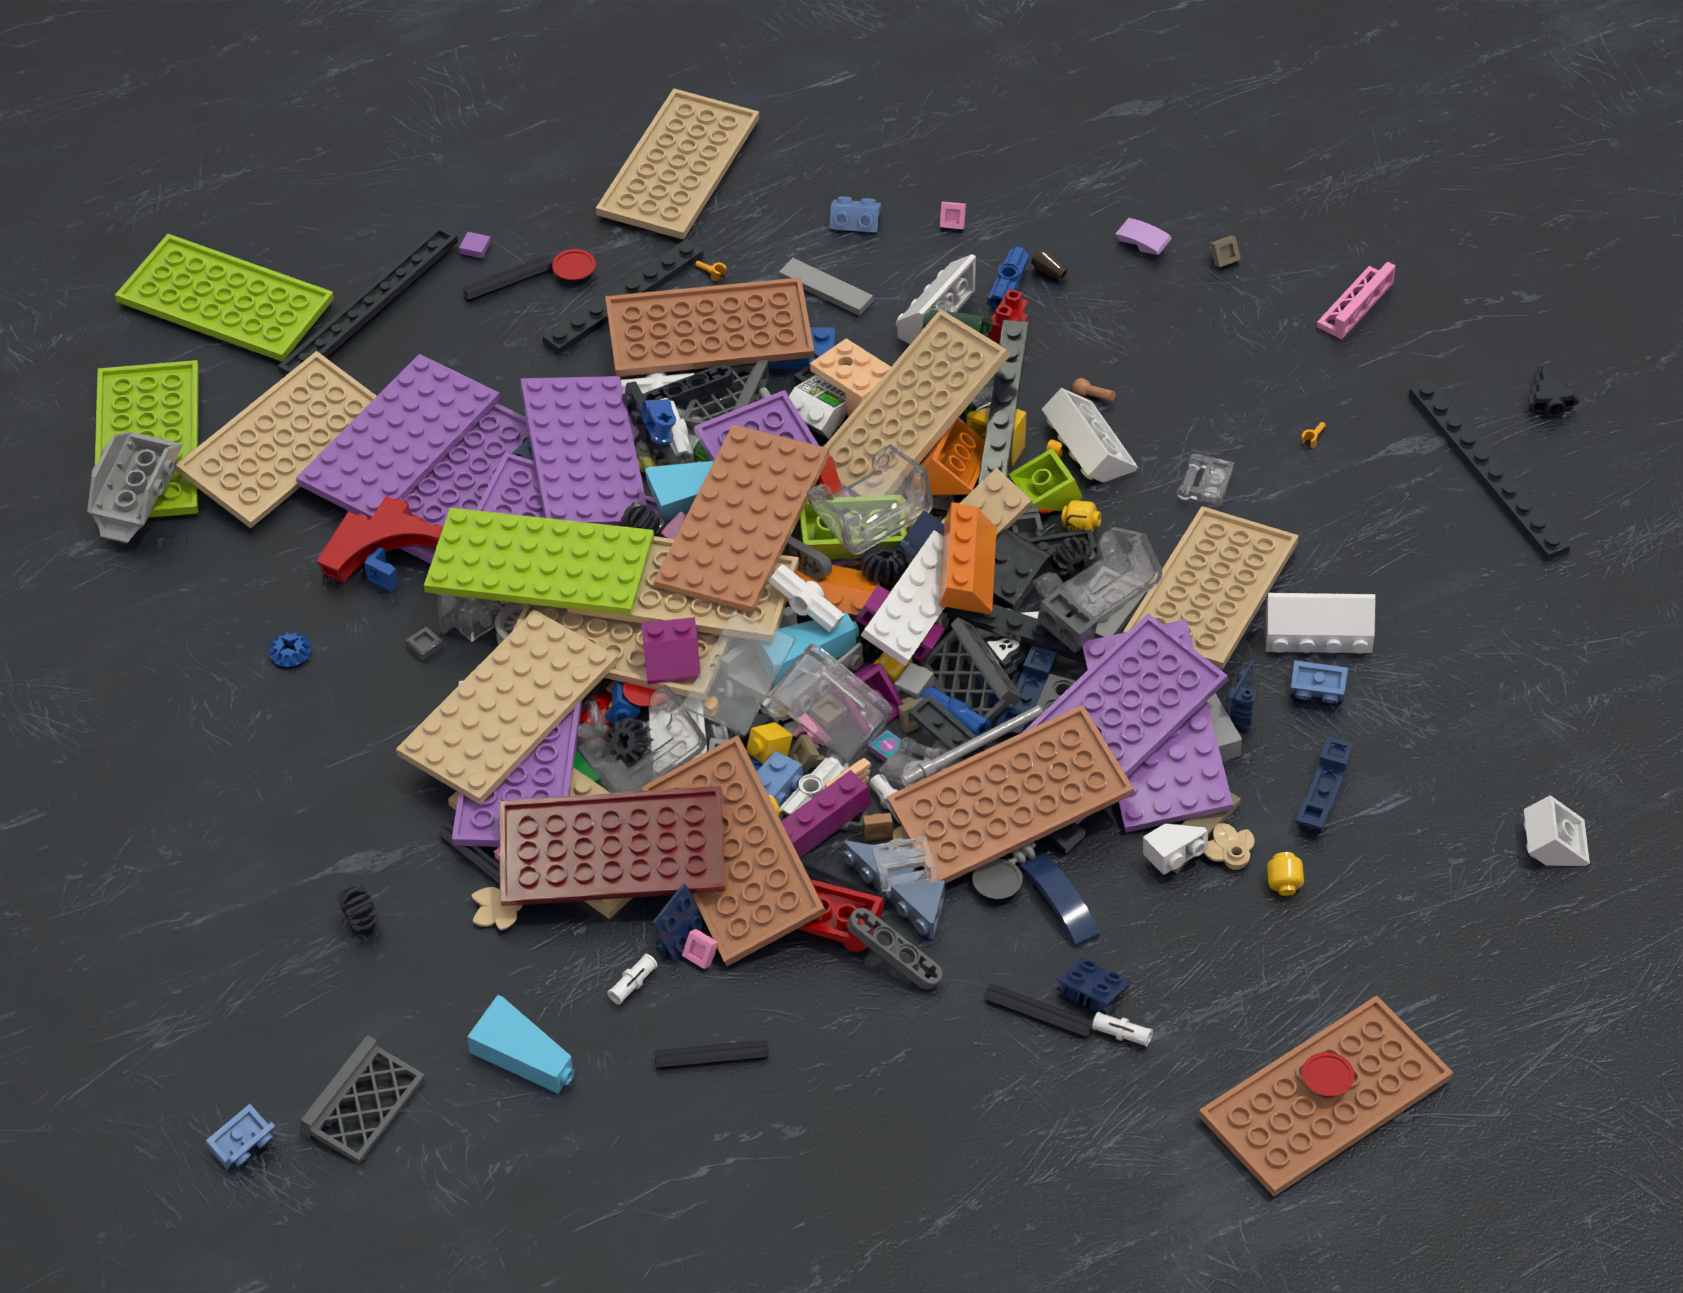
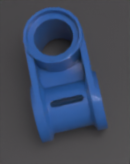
[641,399,676,445]

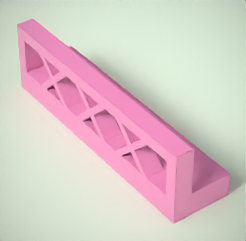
[1317,262,1396,339]

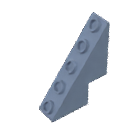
[841,841,945,940]

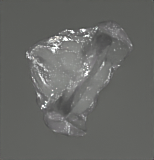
[578,700,610,742]

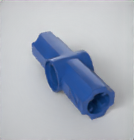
[987,247,1030,311]
[919,686,991,736]

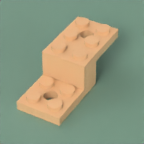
[810,338,891,416]

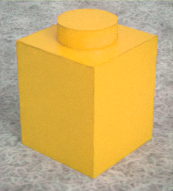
[746,722,793,764]

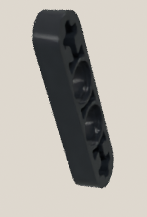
[643,365,734,406]

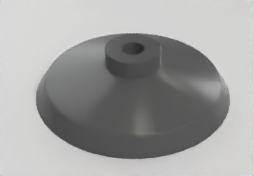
[972,858,1023,899]

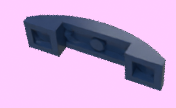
[995,645,1057,736]
[1295,736,1354,831]
[1019,854,1100,947]

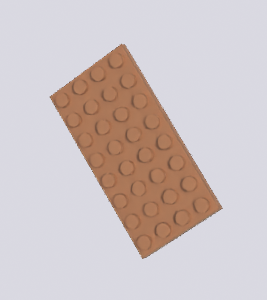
[605,277,814,376]
[654,424,830,613]
[887,705,1134,883]
[641,735,827,966]
[1198,995,1453,1197]

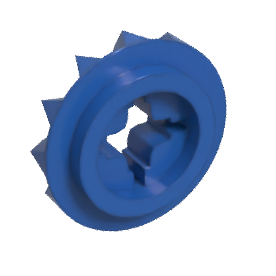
[268,631,311,667]

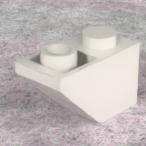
[1143,824,1208,875]

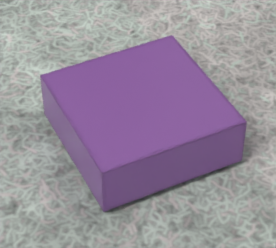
[459,232,491,258]

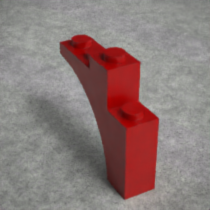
[317,496,443,583]

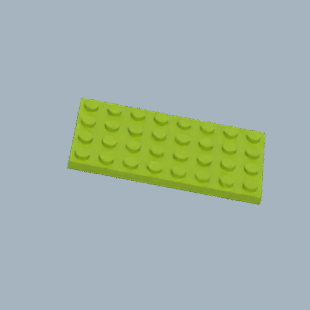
[115,234,334,362]
[94,360,199,522]
[424,508,654,616]

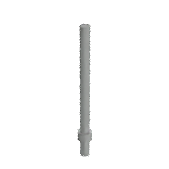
[900,705,1043,786]

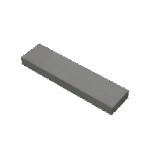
[779,258,873,316]

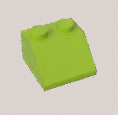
[1008,448,1083,511]

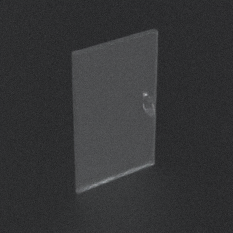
[683,611,796,736]

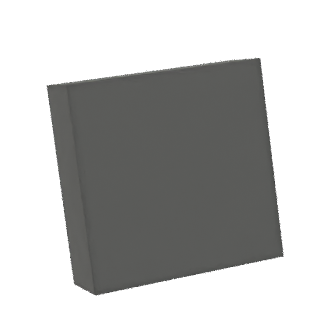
[406,627,444,660]

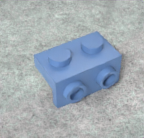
[830,197,881,232]
[1290,661,1348,703]
[757,751,803,807]
[204,1104,275,1169]

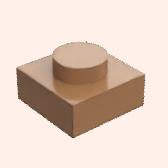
[863,813,892,842]

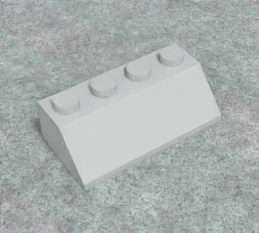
[896,254,976,344]
[1042,388,1139,483]
[1264,593,1375,654]

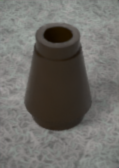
[1031,248,1068,281]

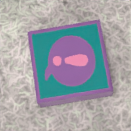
[869,730,907,765]

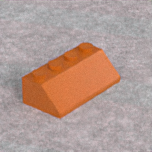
[913,417,985,495]
[939,502,997,615]
[785,559,882,624]

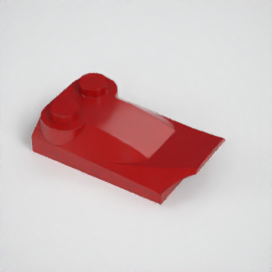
[797,879,884,952]

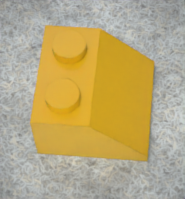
[967,407,1026,467]

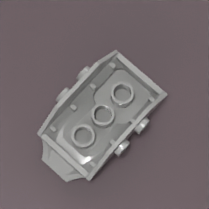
[87,431,183,543]

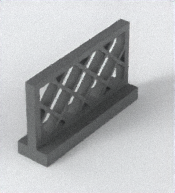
[682,360,769,428]
[919,617,1023,721]
[300,1035,425,1164]

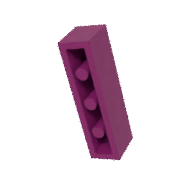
[782,770,871,858]

